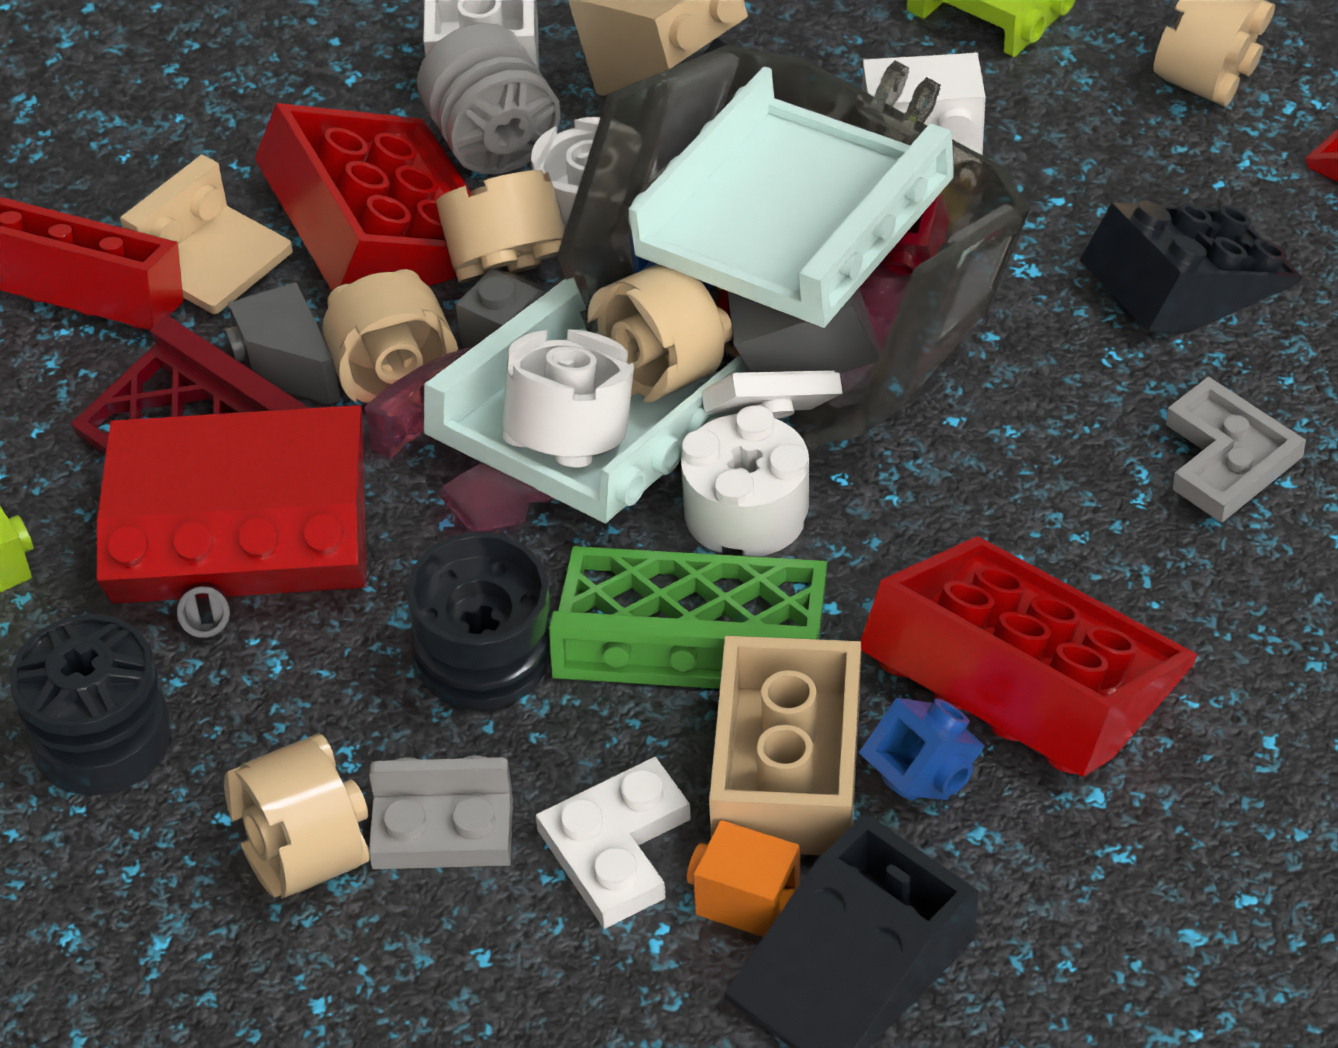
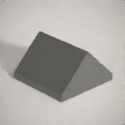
[728,288,883,374]

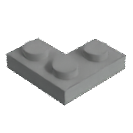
[1166,376,1306,523]

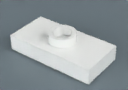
[702,370,843,419]

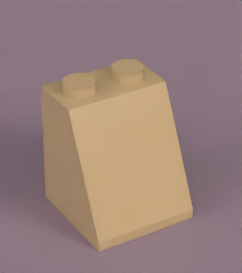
[568,0,748,96]

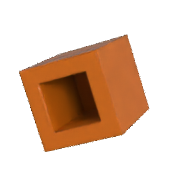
[687,820,800,937]

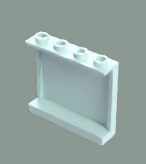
[628,66,954,328]
[424,273,750,524]

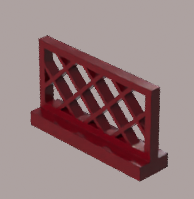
[71,315,308,455]

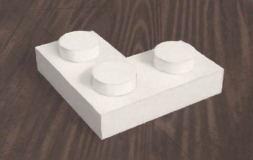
[536,757,691,929]

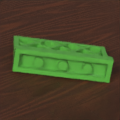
[549,546,827,689]

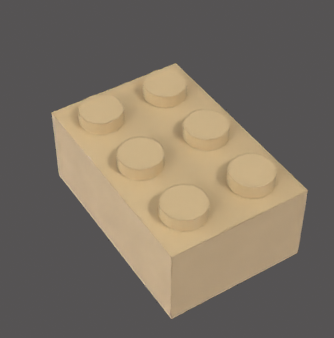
[709,636,861,855]

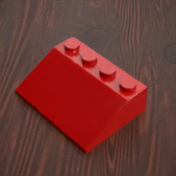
[254,103,471,291]
[97,405,367,604]
[860,536,1198,777]

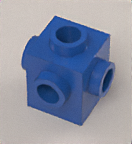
[859,698,985,801]

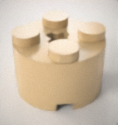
[1153,0,1275,107]
[435,170,569,283]
[588,264,733,403]
[322,269,458,413]
[224,733,369,899]

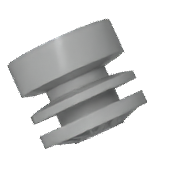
[417,23,561,174]

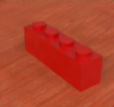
[0,197,184,330]

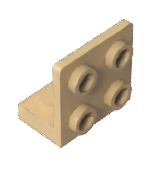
[120,154,293,314]

